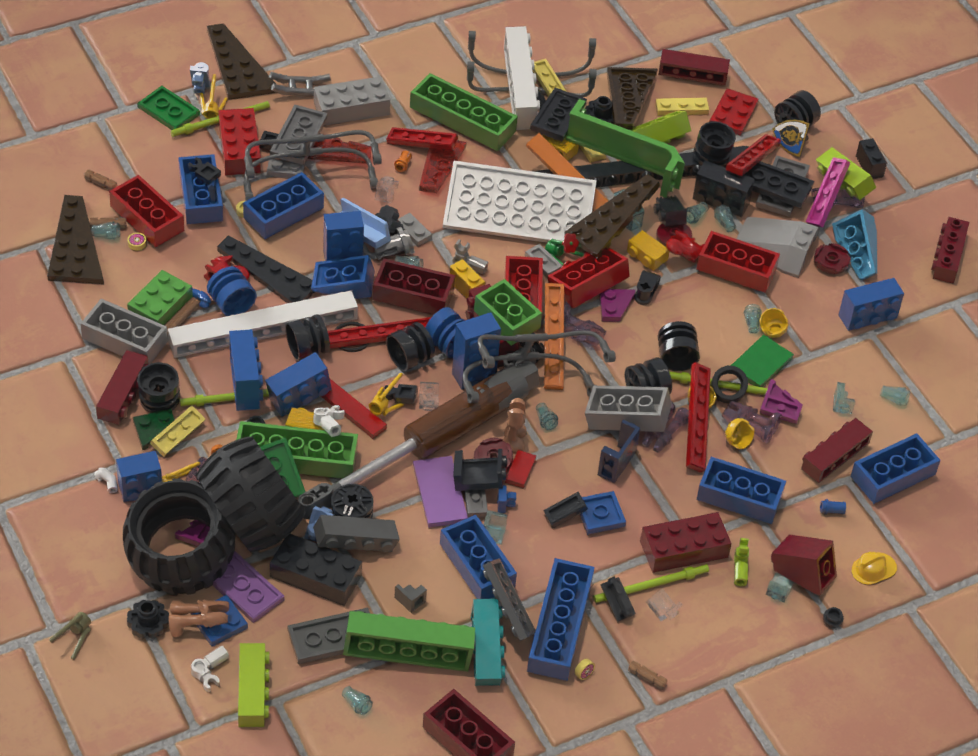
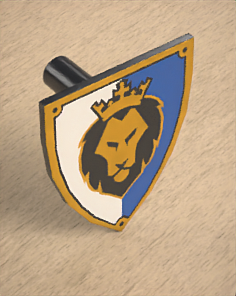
[772,120,810,157]

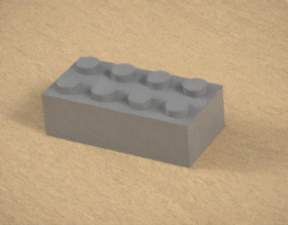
[314,76,390,126]
[80,299,168,364]
[585,385,672,432]

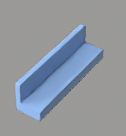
[340,198,391,249]

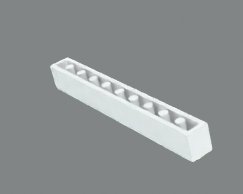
[168,291,358,358]

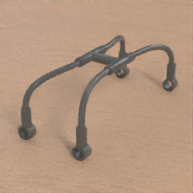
[467,31,597,97]
[243,130,382,201]
[463,330,616,404]

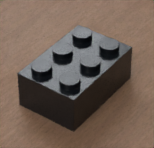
[693,160,755,217]

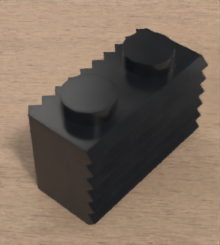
[856,138,888,179]
[653,195,687,227]

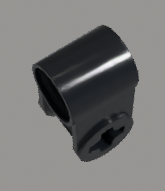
[635,270,661,305]

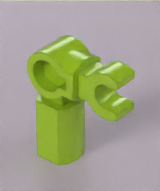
[734,538,749,586]

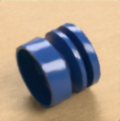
[207,266,257,316]
[425,307,465,358]

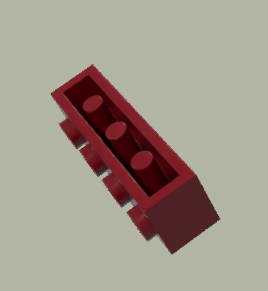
[658,49,730,86]
[931,217,970,284]
[96,350,149,425]
[801,418,873,483]

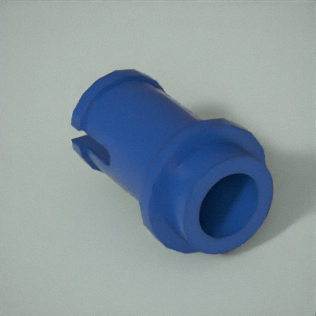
[820,499,846,515]

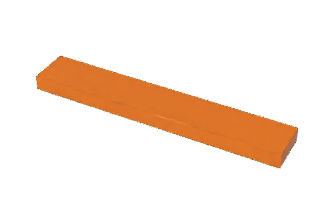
[526,133,608,212]
[544,283,564,390]

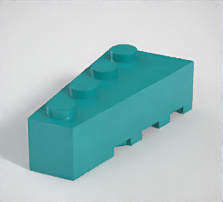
[471,599,505,686]

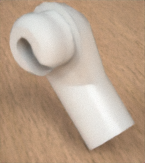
[94,468,118,493]

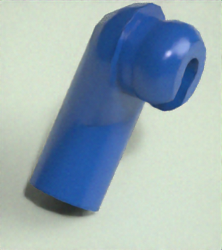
[192,288,212,309]

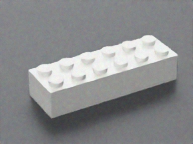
[504,26,540,130]

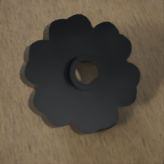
[585,96,614,124]
[375,205,404,236]
[127,600,169,639]

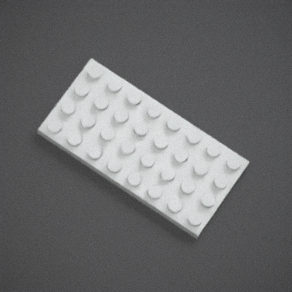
[443,161,596,247]

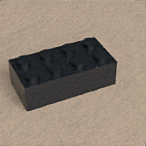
[270,534,362,606]

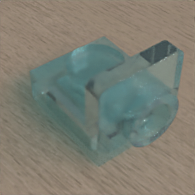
[833,382,855,414]
[766,573,794,603]

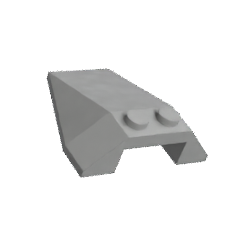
[737,217,820,278]

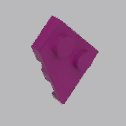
[599,289,636,322]

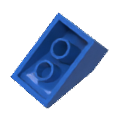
[311,255,375,299]

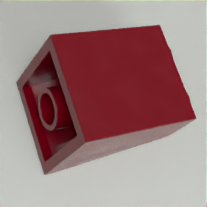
[771,534,837,595]

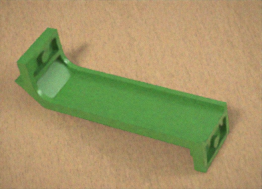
[565,99,685,198]

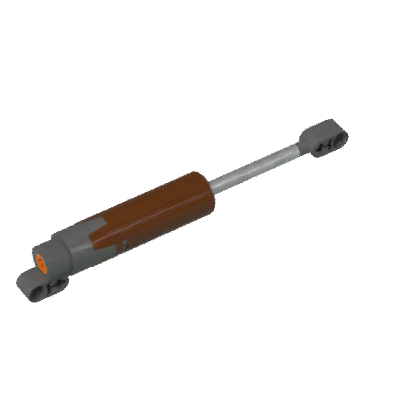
[298,347,539,520]

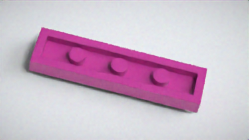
[806,157,850,228]

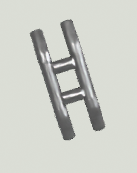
[269,72,331,96]

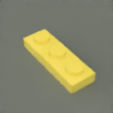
[655,98,709,116]
[150,406,206,457]

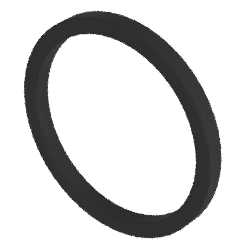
[335,322,369,352]

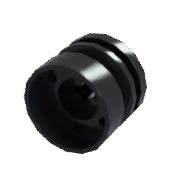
[774,90,821,126]
[693,121,736,167]
[285,314,330,361]
[657,321,700,371]
[386,322,435,371]
[624,357,672,394]
[137,362,181,413]
[331,484,373,519]

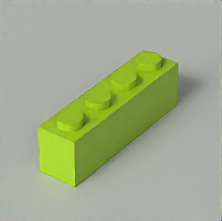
[631,111,691,143]
[816,147,877,200]
[238,643,269,727]

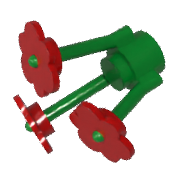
[545,233,588,269]

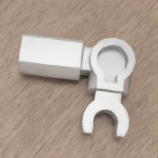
[313,405,345,437]
[191,646,229,692]

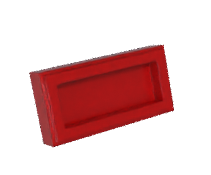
[505,450,537,489]

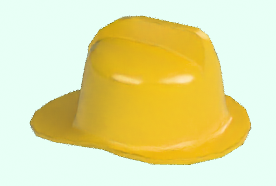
[852,552,897,585]

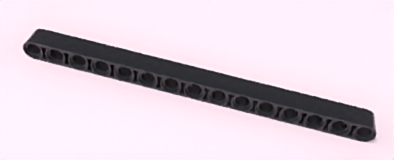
[532,146,749,188]

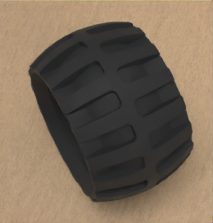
[196,436,306,553]
[123,478,236,596]

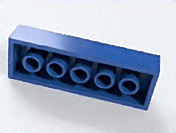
[527,558,595,681]

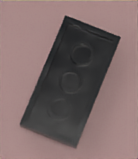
[530,88,587,142]
[744,161,815,208]

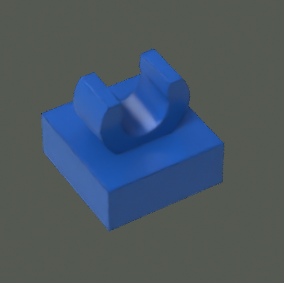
[497,485,516,513]

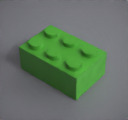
[127,270,193,325]
[474,279,542,346]

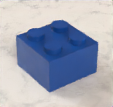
[116,451,162,502]

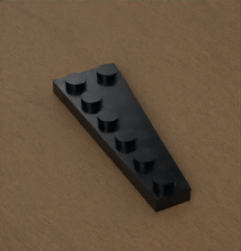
[217,235,314,303]

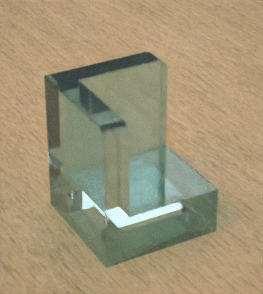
[484,510,507,545]

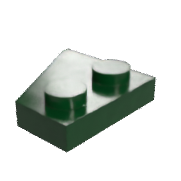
[133,409,175,451]

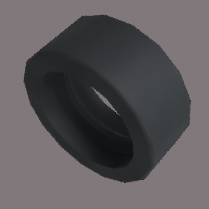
[711,365,748,404]

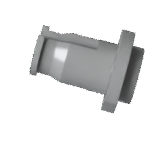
[374,227,415,260]

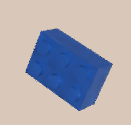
[323,211,364,261]
[838,278,904,331]
[265,352,332,417]

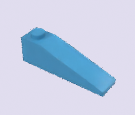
[832,209,877,280]

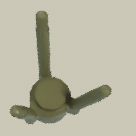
[49,612,91,660]

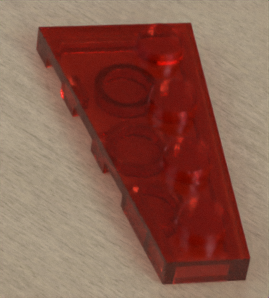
[307,133,372,164]
[419,140,467,194]

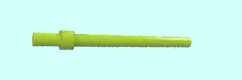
[170,101,270,137]
[669,371,768,395]
[180,389,269,407]
[593,564,709,603]

